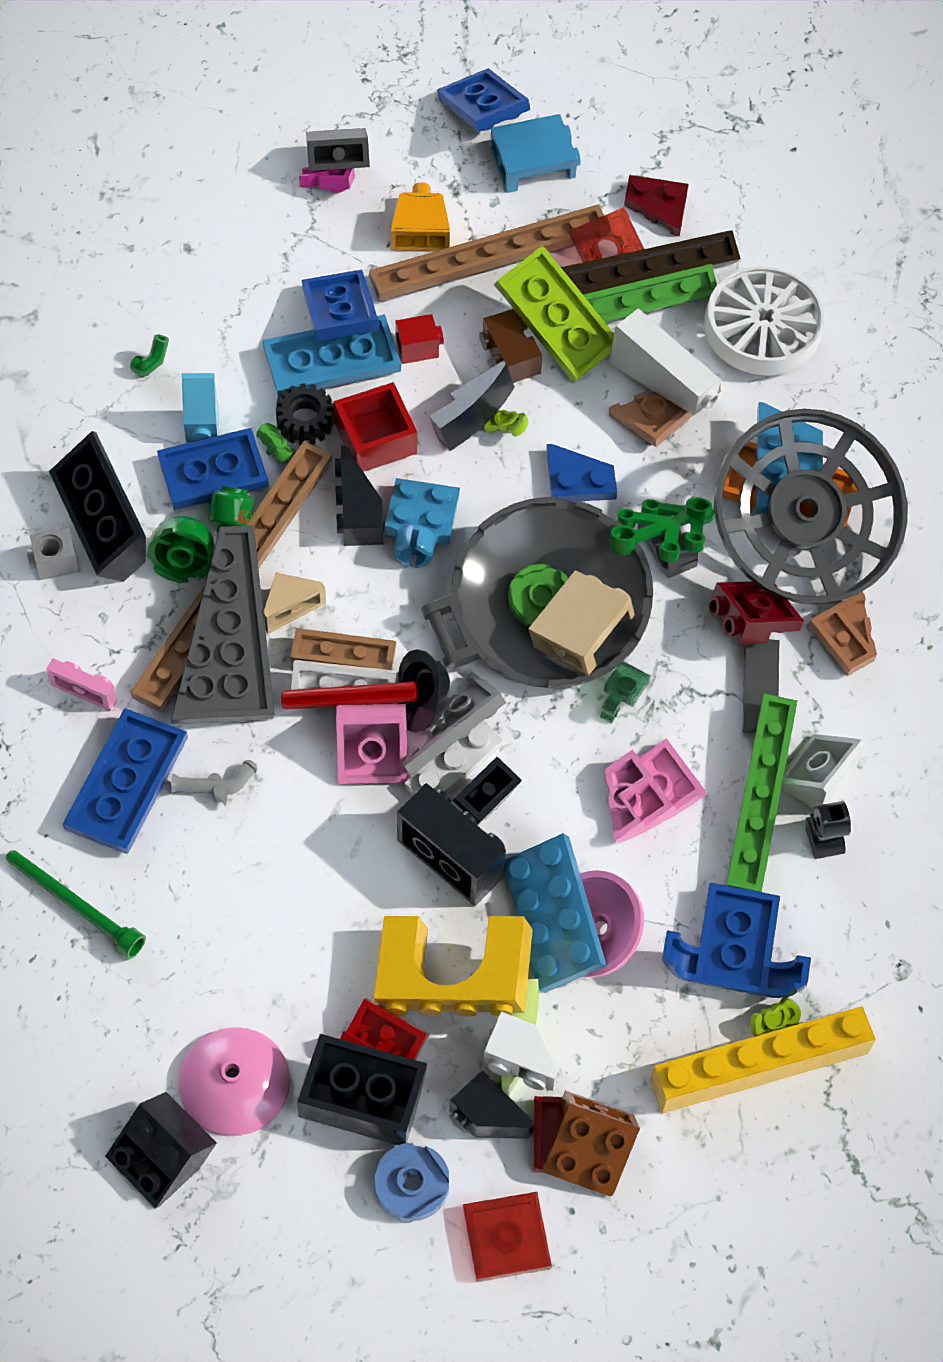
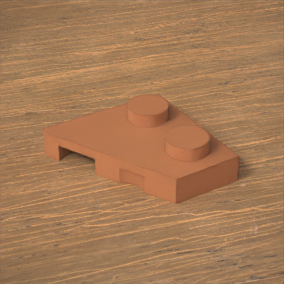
[808,591,877,676]

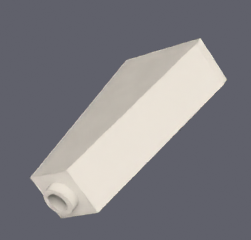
[609,308,721,416]

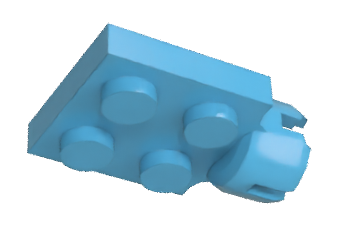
[384,478,460,568]

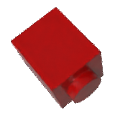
[395,314,444,364]

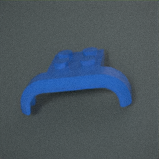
[662,883,811,998]

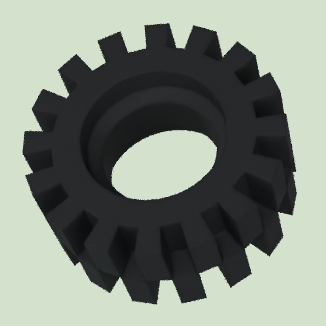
[275,383,334,446]

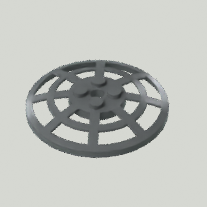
[714,408,908,605]

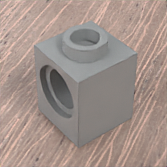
[26,527,79,580]

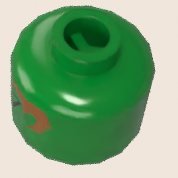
[208,485,254,532]

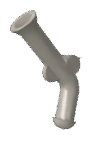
[171,760,258,807]

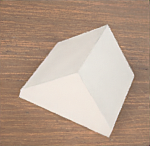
[781,734,865,811]

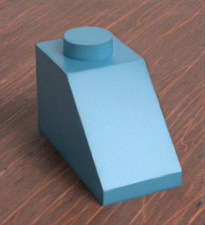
[182,373,219,442]

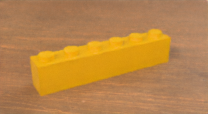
[650,1006,876,1114]

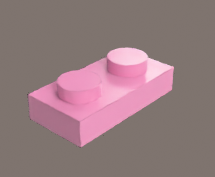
[46,658,117,711]

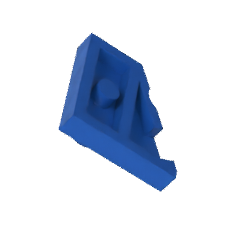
[546,444,617,502]

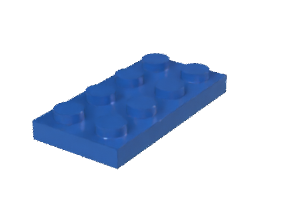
[62,708,188,855]

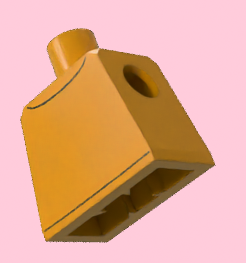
[391,182,450,251]

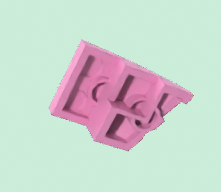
[604,738,707,843]

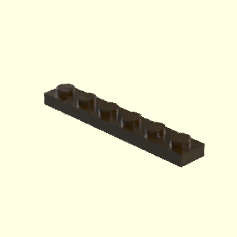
[561,230,741,294]

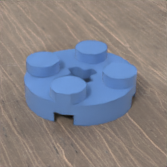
[375,1143,449,1223]

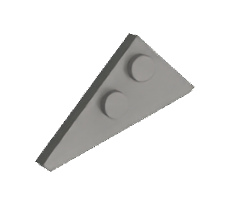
[402,671,506,776]

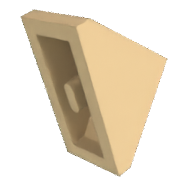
[263,572,326,634]

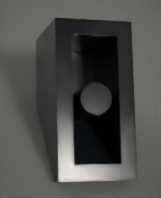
[452,756,522,825]
[449,1070,535,1139]

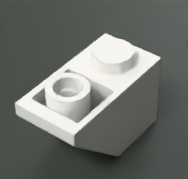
[483,1012,558,1091]

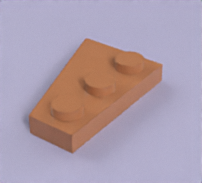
[609,383,721,447]

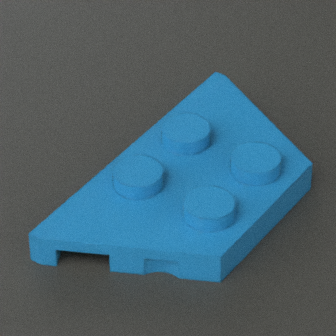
[756,402,823,514]

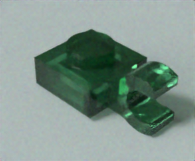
[600,661,651,723]

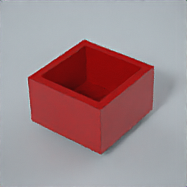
[333,382,418,471]

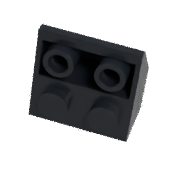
[105,1092,217,1209]

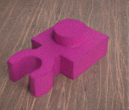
[299,167,355,193]

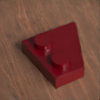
[624,174,689,237]

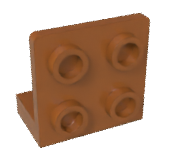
[543,1090,640,1196]

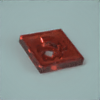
[569,207,644,262]

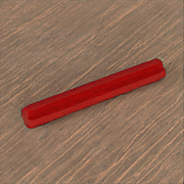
[281,682,417,710]

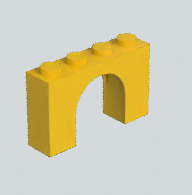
[373,916,533,1017]

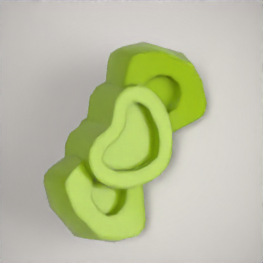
[484,410,529,437]
[749,997,801,1036]

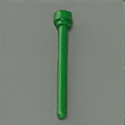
[6,850,146,959]

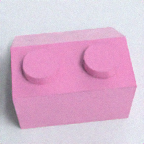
[336,704,407,784]

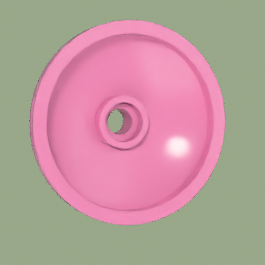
[580,870,644,978]
[178,1027,290,1136]

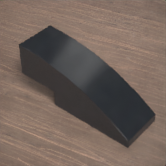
[428,361,515,451]

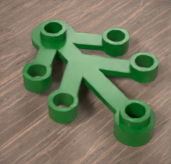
[609,497,714,562]

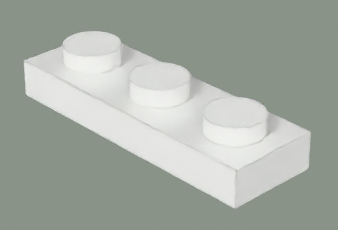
[291,660,397,704]
[405,721,503,796]

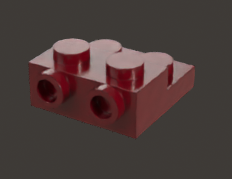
[708,581,804,645]

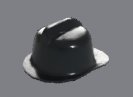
[397,649,450,733]

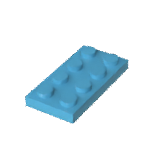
[263,314,401,398]
[504,833,607,993]

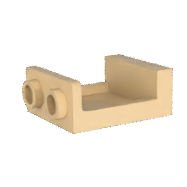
[529,570,635,676]

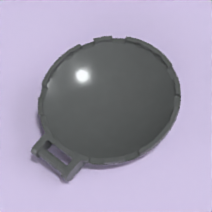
[421,497,653,688]

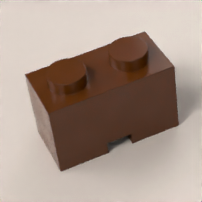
[479,309,542,383]

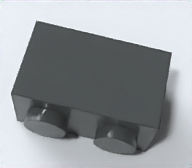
[306,128,370,171]

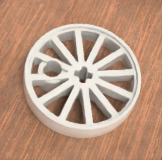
[704,266,824,375]

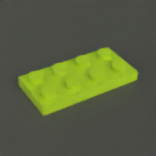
[494,245,614,383]

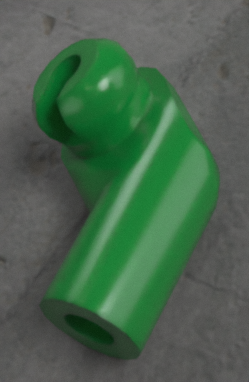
[130,334,169,377]

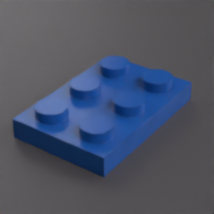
[437,68,531,132]
[301,269,379,341]
[157,428,269,510]

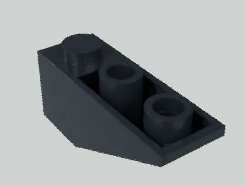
[334,445,384,546]

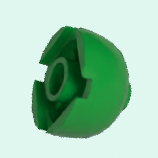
[147,516,215,583]

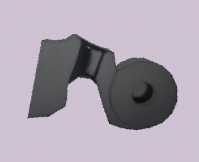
[805,801,851,859]

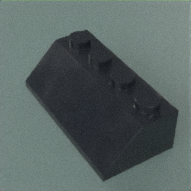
[49,431,146,582]

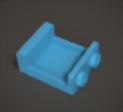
[490,114,581,193]

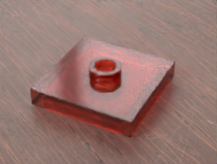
[462,1192,552,1282]

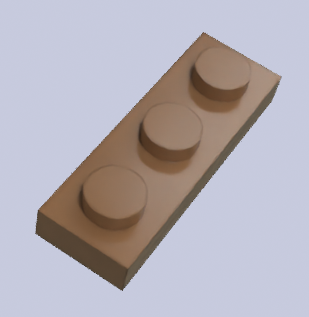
[290,628,396,670]

